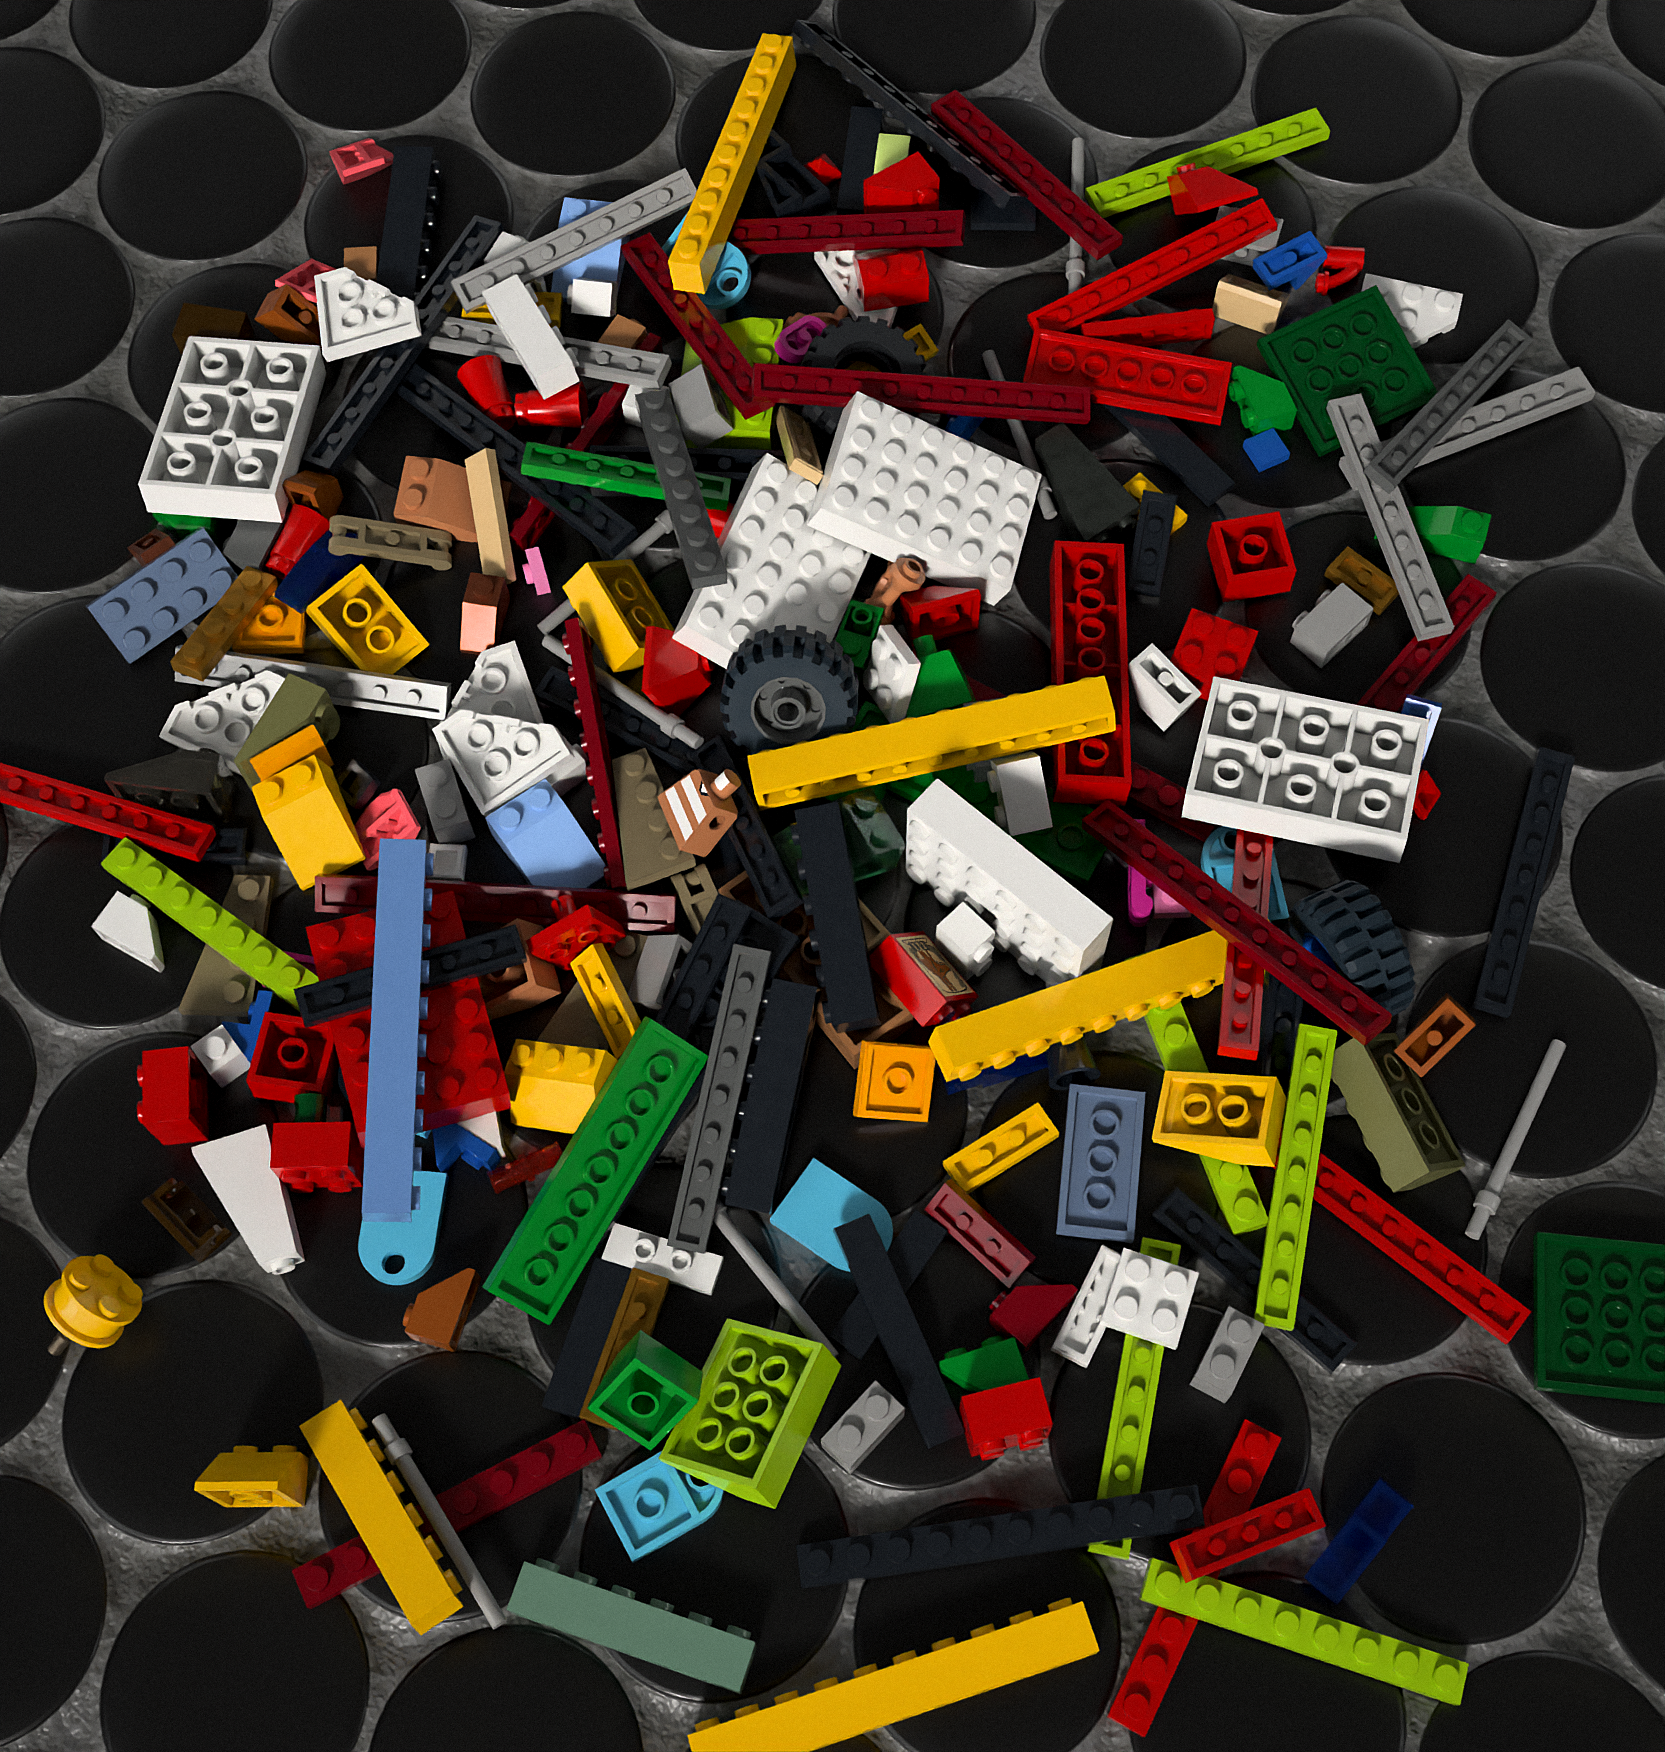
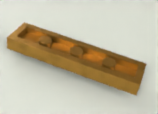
[170,566,279,682]
[579,1267,670,1431]

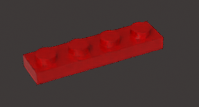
[1080,308,1215,347]
[1169,1488,1326,1583]

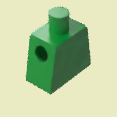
[906,635,977,718]

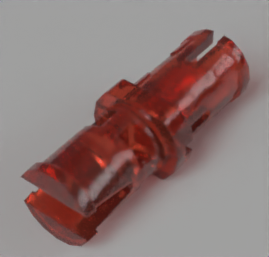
[487,1141,562,1194]

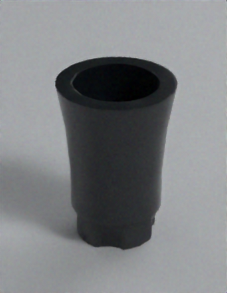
[1046,1033,1101,1090]

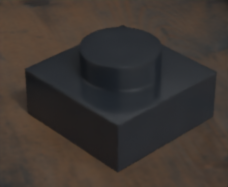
[337,759,382,811]

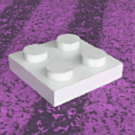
[863,625,921,724]
[1100,1248,1199,1350]

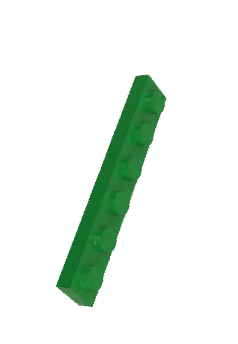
[521,442,731,511]

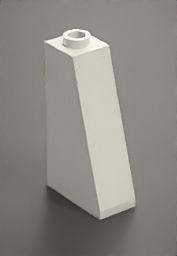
[191,1124,305,1274]

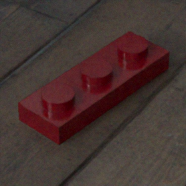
[924,1179,1036,1288]

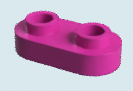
[774,315,827,363]

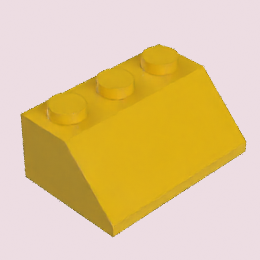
[563,559,675,673]
[504,1039,618,1134]

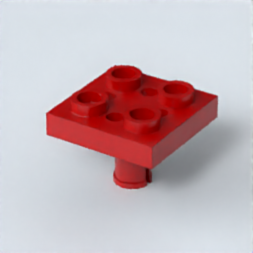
[526,895,626,971]

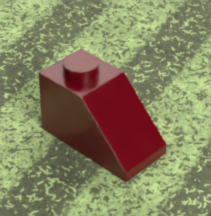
[989,1284,1078,1354]

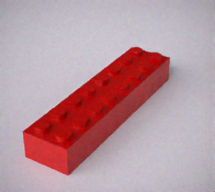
[1050,540,1132,806]

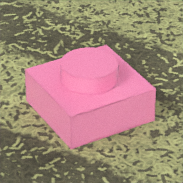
[522,547,551,595]
[1151,883,1191,919]

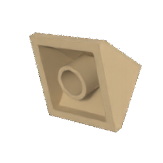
[1213,274,1290,334]

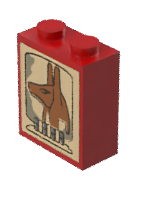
[869,931,979,1027]

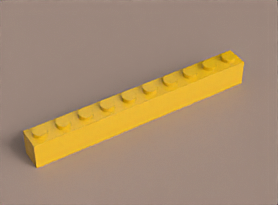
[668,33,796,294]
[747,675,1116,811]
[928,919,1270,1082]
[687,1598,1100,1752]

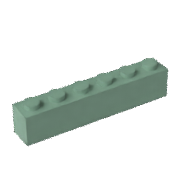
[506,1558,757,1694]

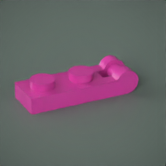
[1127,819,1153,927]

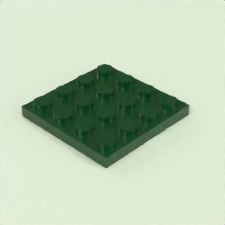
[1256,285,1438,457]
[1533,1232,1665,1404]

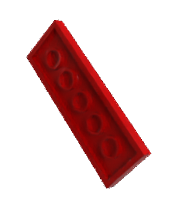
[1023,327,1232,426]

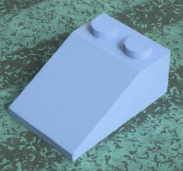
[551,197,630,302]
[485,778,606,889]

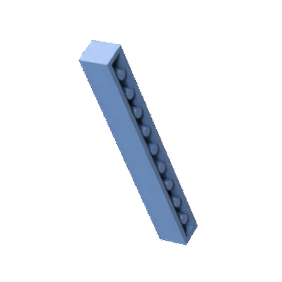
[362,838,434,1222]

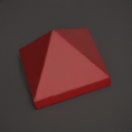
[803,153,842,186]
[1413,770,1441,821]

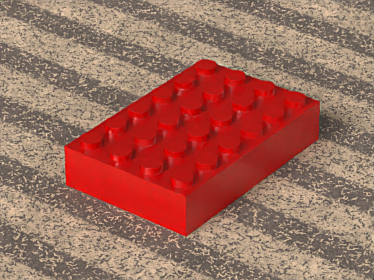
[306,891,511,1148]

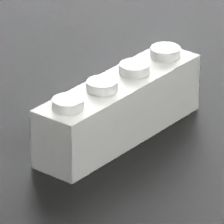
[481,274,579,400]

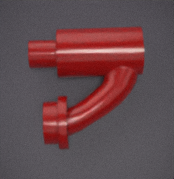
[1315,245,1365,296]

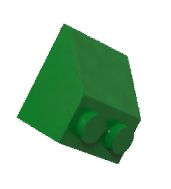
[587,1330,703,1451]

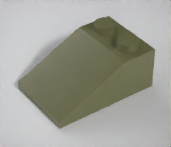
[234,673,341,791]

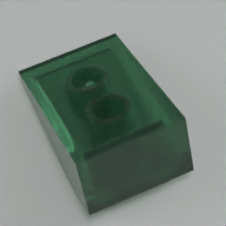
[772,787,906,898]

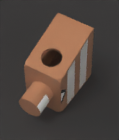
[657,769,741,857]

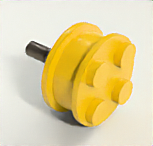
[44,1254,143,1356]

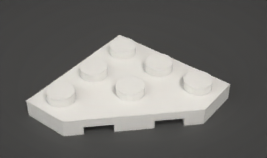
[814,249,898,328]
[314,267,422,362]
[1361,273,1463,349]
[435,640,544,766]
[159,670,285,775]
[432,709,575,817]

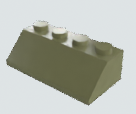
[1331,1033,1466,1193]

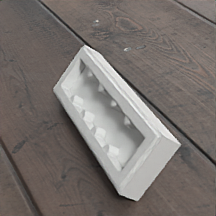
[601,1223,724,1296]
[1051,1245,1121,1368]

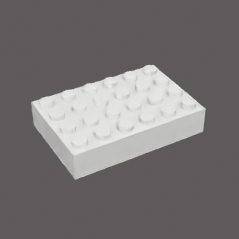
[138,336,326,523]
[807,391,1042,606]
[672,453,871,669]
[1182,676,1429,863]
[906,778,1113,988]

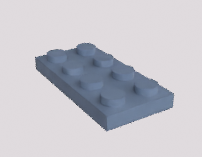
[86,527,238,664]
[1056,1084,1145,1243]

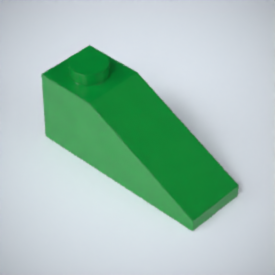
[1374,506,1491,564]

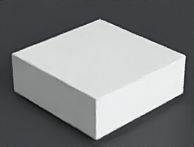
[426,843,468,881]

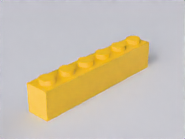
[299,1399,464,1635]

